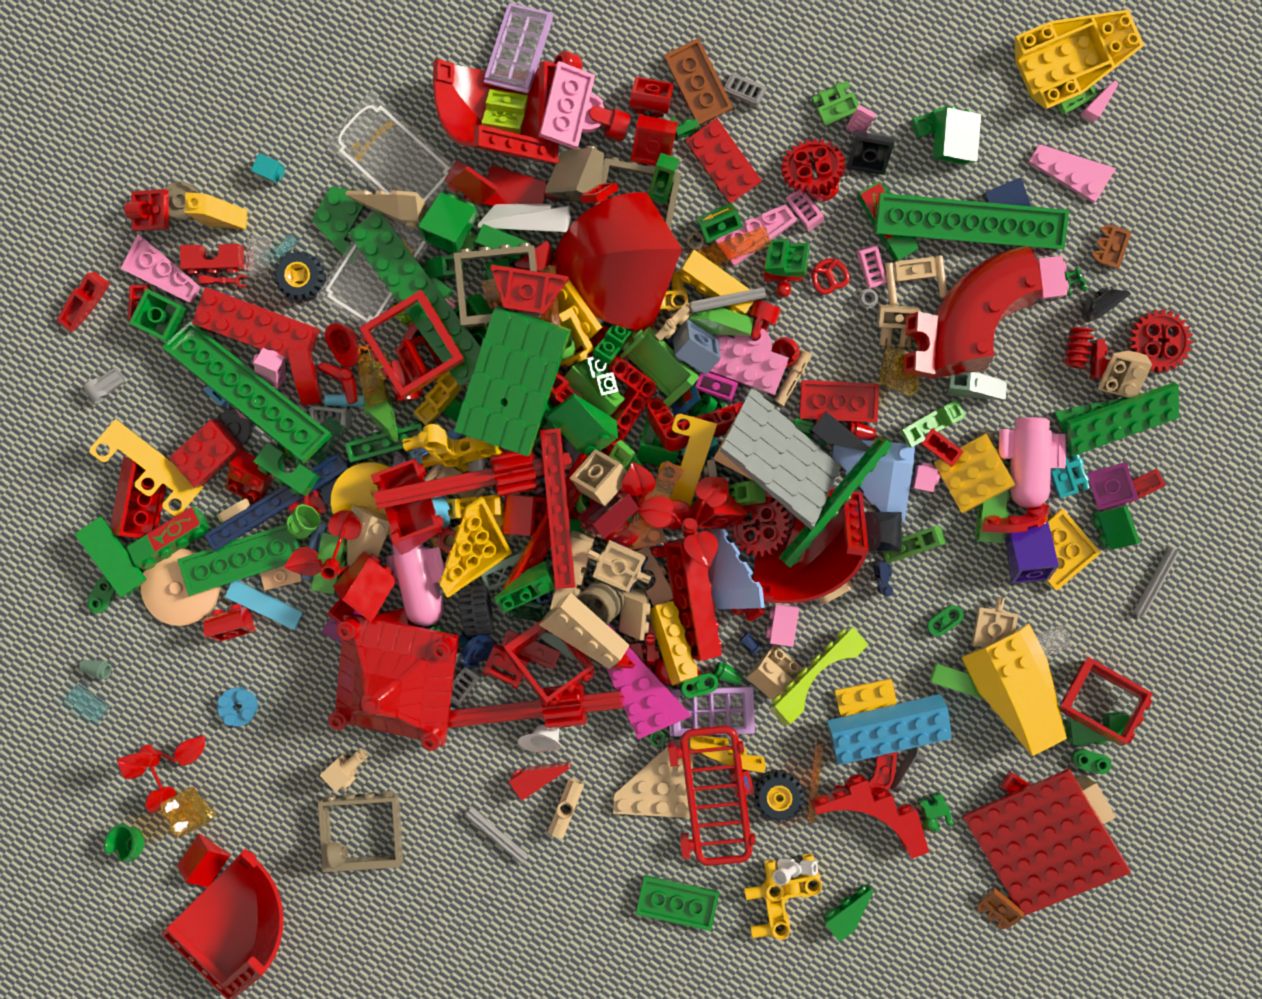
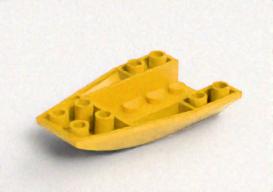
[1014,10,1144,109]

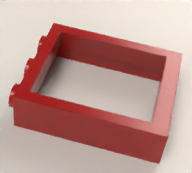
[504,618,595,708]
[1059,657,1153,747]

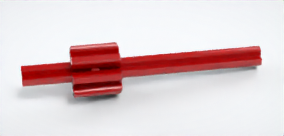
[373,451,572,510]
[448,683,624,729]

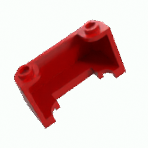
[371,458,444,555]

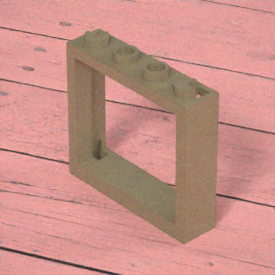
[596,157,681,230]
[454,243,542,328]
[318,791,403,872]

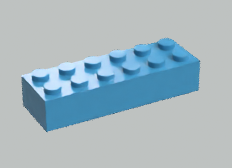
[827,694,952,765]

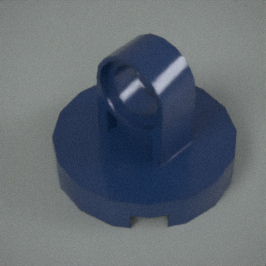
[458,631,495,669]

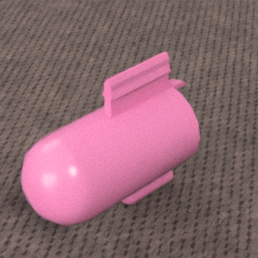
[999,417,1067,509]
[385,543,445,627]

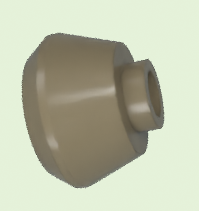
[324,841,348,869]

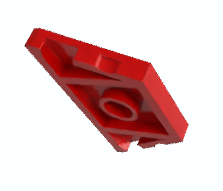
[491,265,569,315]

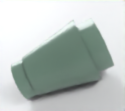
[80,660,112,680]

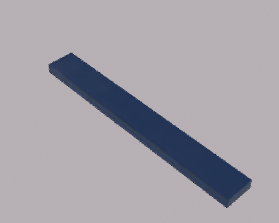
[204,453,348,552]

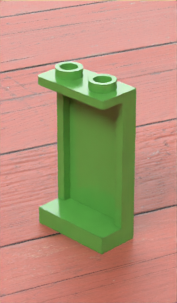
[619,327,699,407]

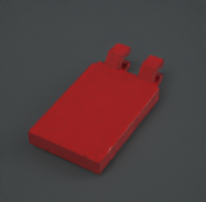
[482,165,559,207]

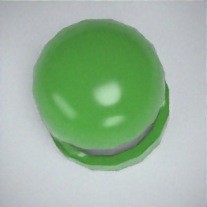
[286,504,321,539]

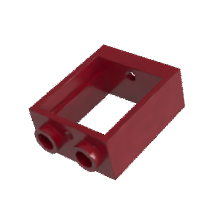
[577,490,639,539]

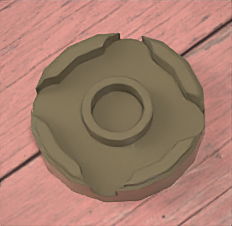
[165,181,199,221]

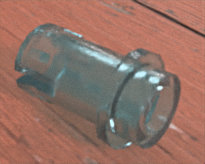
[274,233,298,257]

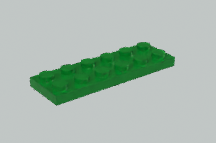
[1066,382,1179,456]
[177,524,300,597]

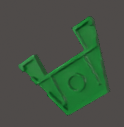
[312,186,376,266]

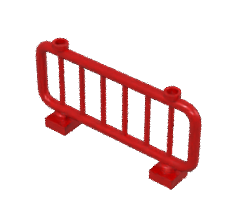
[668,726,756,866]

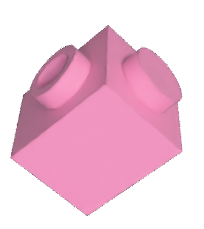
[911,462,940,492]

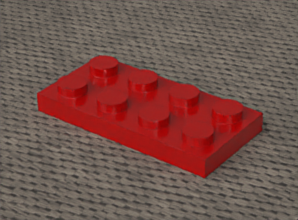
[685,118,762,203]
[799,380,879,423]

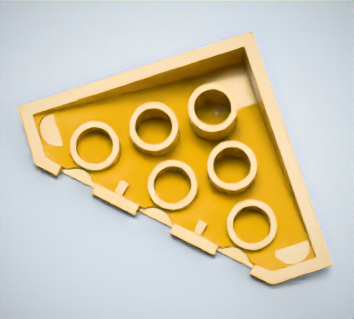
[438,497,512,598]

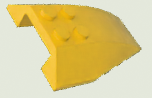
[961,624,1067,756]

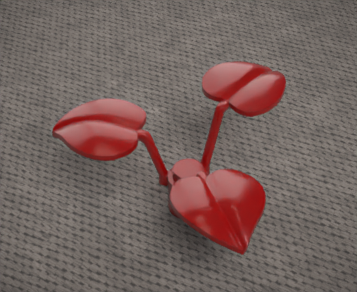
[606,462,696,546]
[638,477,729,567]
[284,510,362,580]
[116,735,205,813]

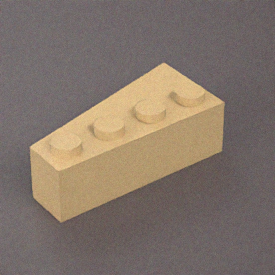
[550,530,595,609]
[540,592,629,669]

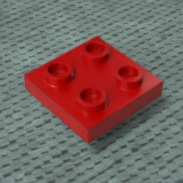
[124,189,169,232]

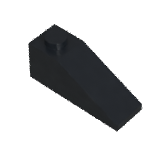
[808,411,869,452]

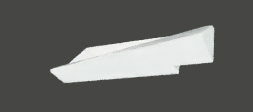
[478,204,571,232]

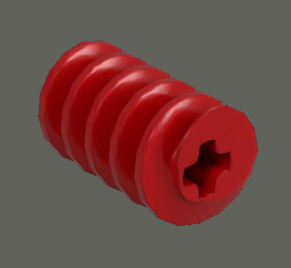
[1063,327,1095,370]

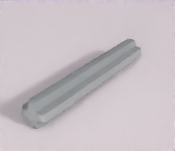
[689,287,766,312]
[1133,547,1179,618]
[465,807,528,864]

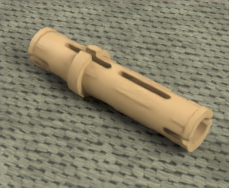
[773,349,813,406]

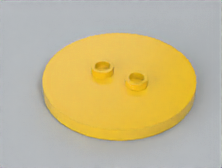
[331,462,391,536]

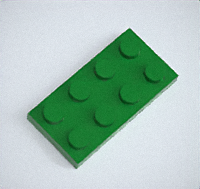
[636,875,720,931]

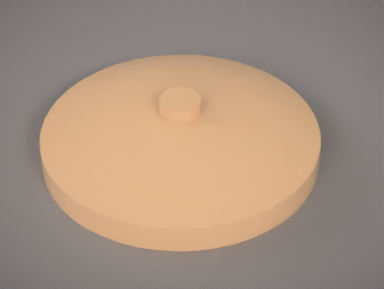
[141,548,220,626]

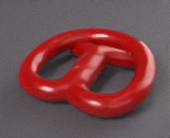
[811,258,850,295]

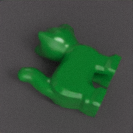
[917,791,954,833]

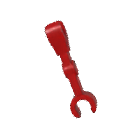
[197,274,248,288]

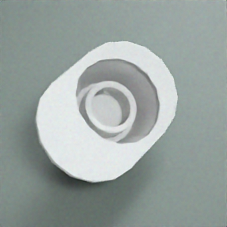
[518,724,561,752]

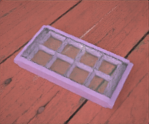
[484,3,553,94]
[668,686,755,736]

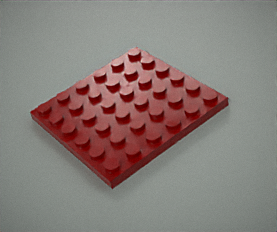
[963,768,1131,916]

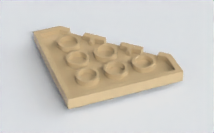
[613,739,694,818]

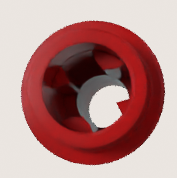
[847,421,877,440]

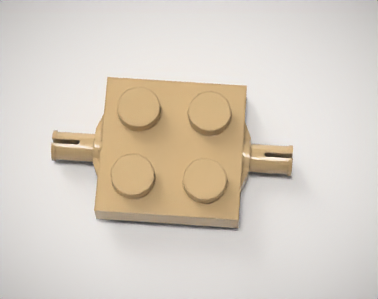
[655,301,691,341]
[586,540,651,592]
[971,597,1018,648]

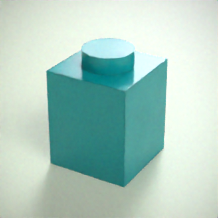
[251,153,285,185]

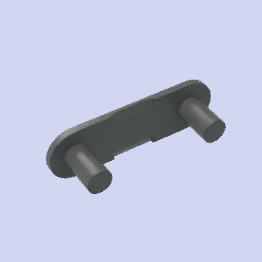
[890,747,925,792]

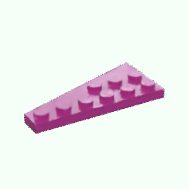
[606,624,692,739]

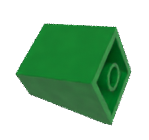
[418,192,478,254]

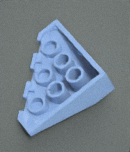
[832,440,915,522]
[708,529,765,609]

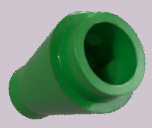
[713,662,743,685]

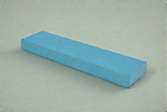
[225,581,304,630]

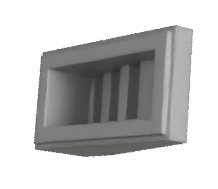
[724,72,767,108]
[310,405,352,429]
[451,666,482,707]

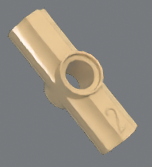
[548,777,585,839]

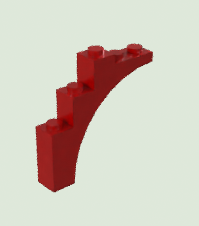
[810,774,929,859]

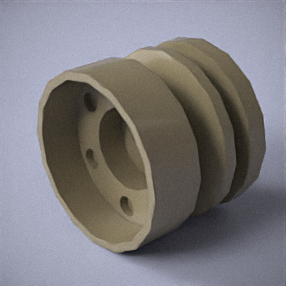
[576,579,625,625]

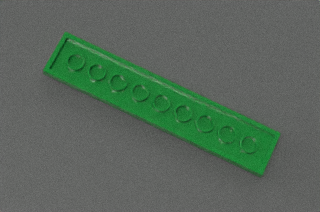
[874,193,1069,250]
[348,211,481,387]
[162,321,332,464]

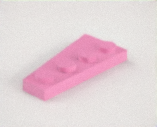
[1027,144,1116,203]
[714,204,797,267]
[121,234,201,304]

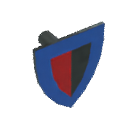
[672,383,701,417]

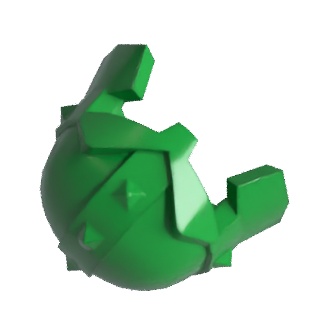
[104,824,145,863]

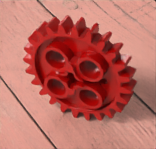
[781,138,845,196]
[1127,309,1194,373]
[729,497,792,557]

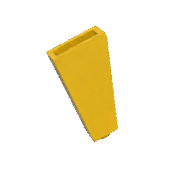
[184,192,247,230]

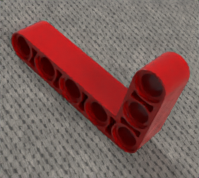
[601,356,656,458]
[647,397,744,452]

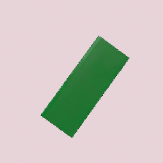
[74,517,147,598]

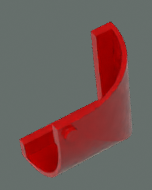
[433,59,559,164]
[549,192,682,331]
[753,488,869,603]
[161,848,284,999]

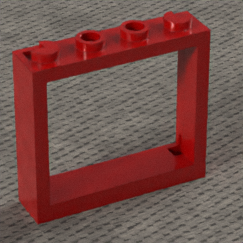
[359,290,466,398]

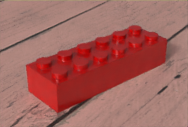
[192,287,320,359]
[663,538,722,661]

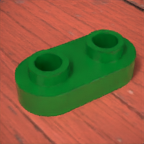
[87,577,116,613]
[927,605,964,636]
[679,672,718,698]
[1071,748,1111,774]

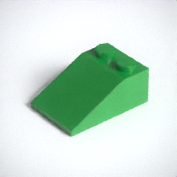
[547,394,618,456]

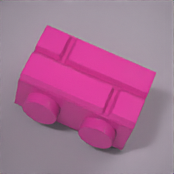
[696,372,738,402]

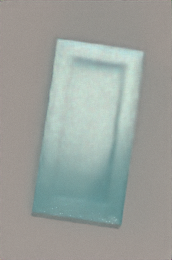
[66,684,110,723]

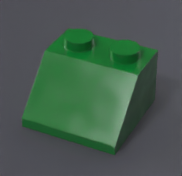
[129,288,189,342]
[637,417,679,470]
[1091,505,1140,550]

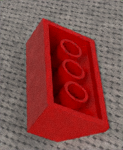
[110,456,166,538]

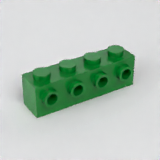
[345,421,425,463]

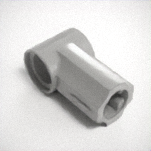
[83,368,126,404]

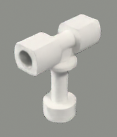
[773,858,818,886]

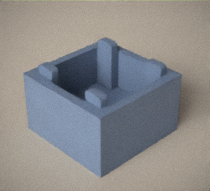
[673,319,721,375]

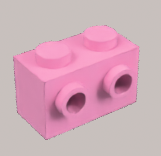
[1036,256,1069,300]
[252,348,286,391]
[766,603,799,647]

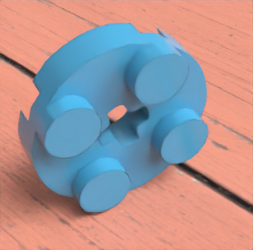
[217,687,258,726]

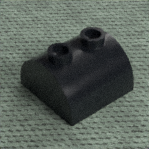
[846,131,895,175]

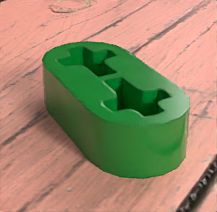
[688,393,718,417]

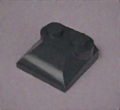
[1080,285,1131,323]
[864,512,902,551]

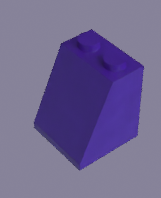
[1006,522,1059,584]

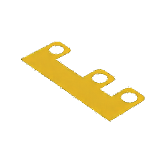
[651,414,717,506]
[90,419,203,517]

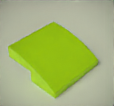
[481,89,528,134]

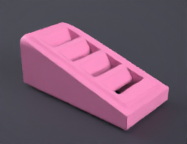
[1080,81,1118,122]
[846,105,876,133]
[785,189,824,232]
[856,245,887,289]

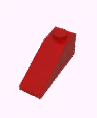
[509,761,571,801]

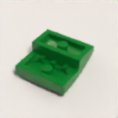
[764,238,810,277]

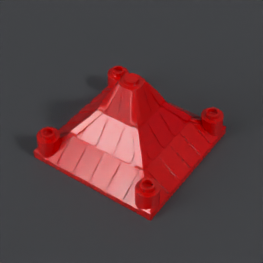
[328,612,459,751]

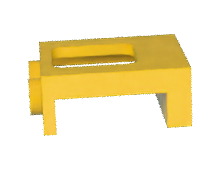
[543,307,594,367]

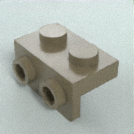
[702,459,730,481]

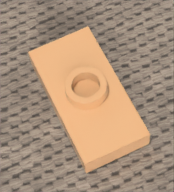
[260,566,304,590]

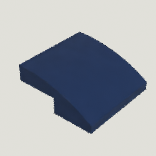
[983,177,1030,206]

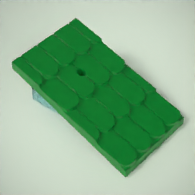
[454,306,572,457]

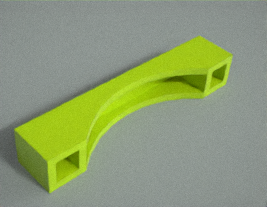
[768,627,869,726]

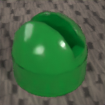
[650,730,666,746]

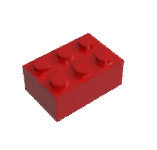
[169,419,245,487]

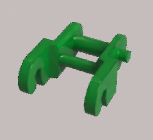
[1065,267,1088,296]

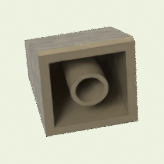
[545,146,604,202]

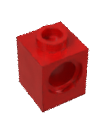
[435,527,457,553]

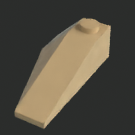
[346,190,427,229]
[347,505,390,566]

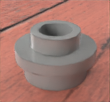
[858,289,878,308]

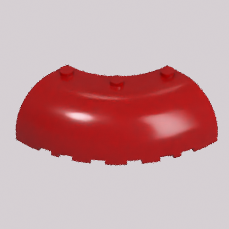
[927,246,1043,379]

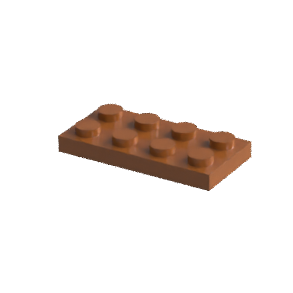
[664,38,733,126]

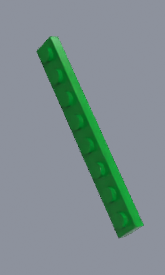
[779,436,892,568]

